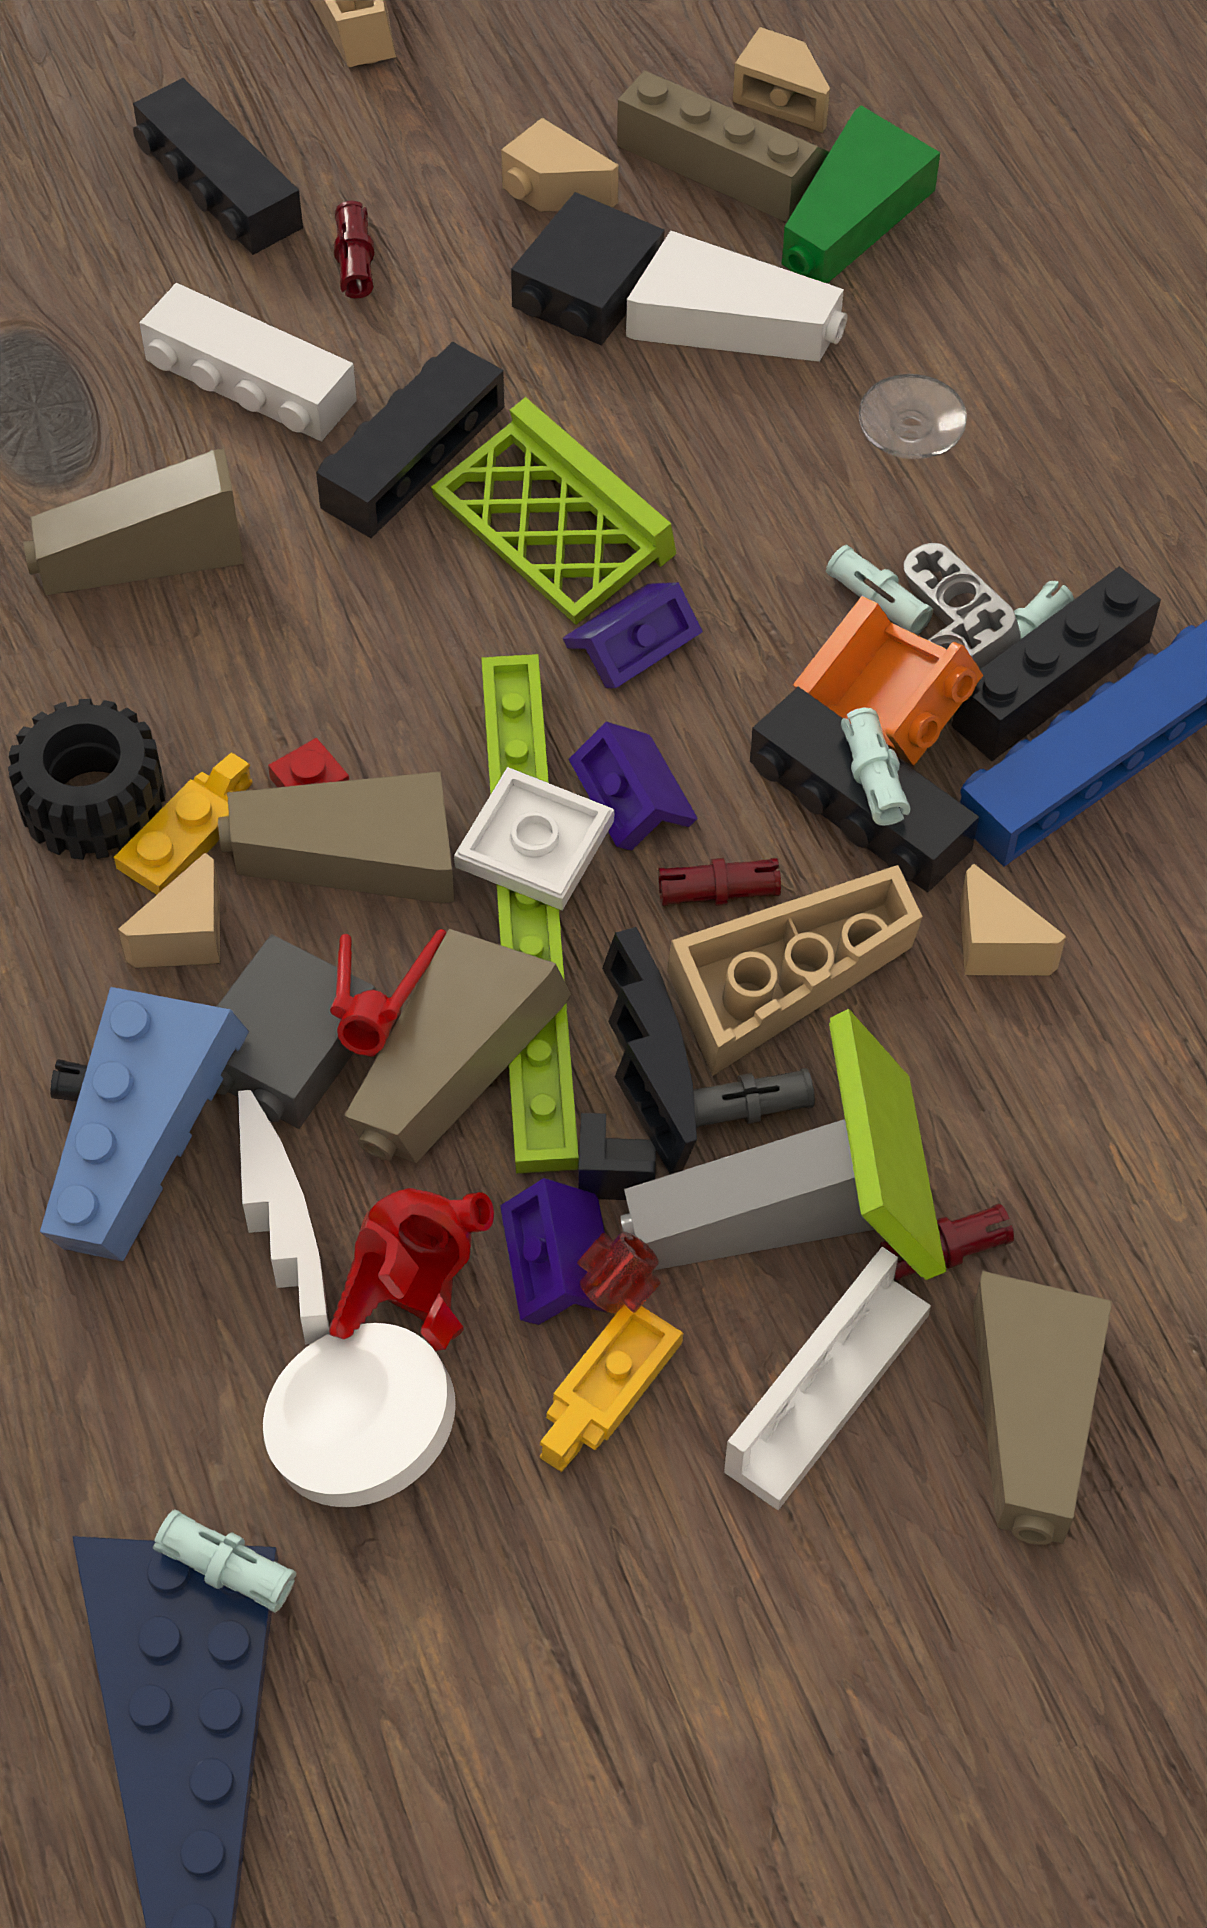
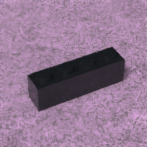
[133,78,303,255]
[316,342,505,538]
[952,566,1161,761]
[750,686,979,893]

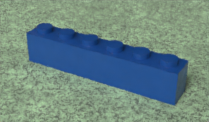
[960,620,1207,867]

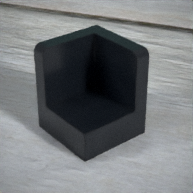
[578,1113,656,1200]

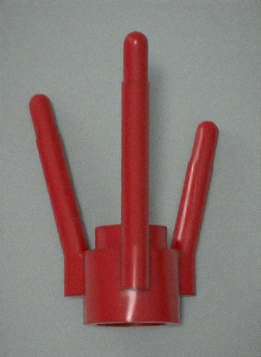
[330,929,447,1057]

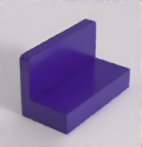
[562,582,703,688]
[568,722,698,851]
[500,1178,619,1325]

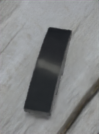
[602,927,697,1175]

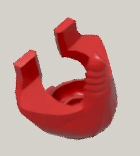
[329,1188,494,1351]

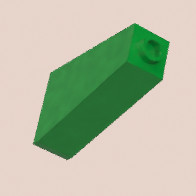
[782,105,941,284]

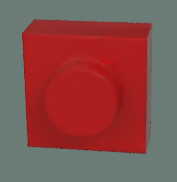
[268,737,349,788]

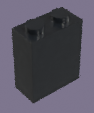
[511,192,665,346]

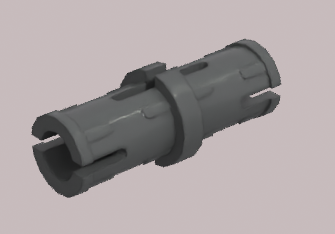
[693,1068,815,1129]

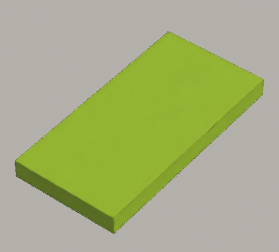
[829,1009,946,1280]

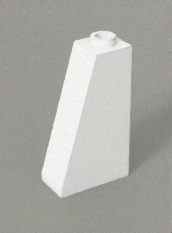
[626,231,847,362]

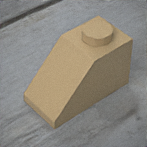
[733,27,830,133]
[501,118,619,212]

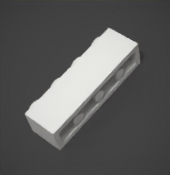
[139,283,357,442]

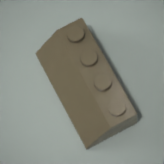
[617,70,830,222]

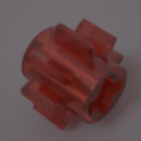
[577,1232,661,1313]

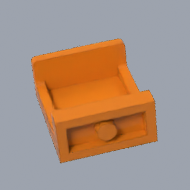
[793,596,983,766]

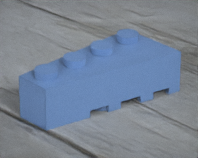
[40,987,249,1261]

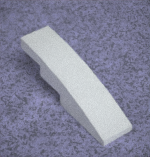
[238,1090,330,1345]

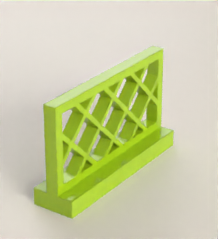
[431,397,677,625]

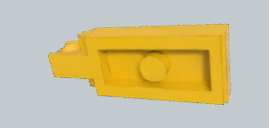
[114,752,253,895]
[540,1298,683,1473]

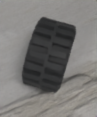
[8,699,166,860]

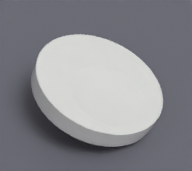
[263,1323,455,1507]

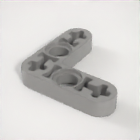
[904,543,1021,669]

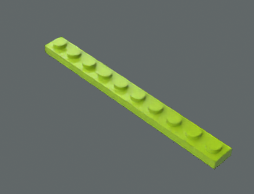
[481,654,579,1173]

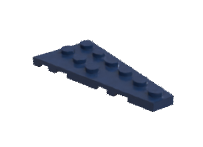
[72,1536,278,1928]

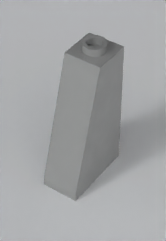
[621,1119,875,1270]

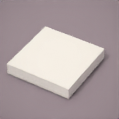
[454,767,614,911]

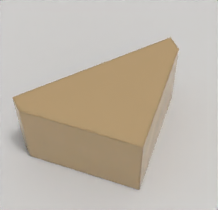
[118,853,220,968]
[960,864,1066,976]

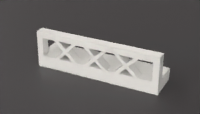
[724,1247,931,1510]

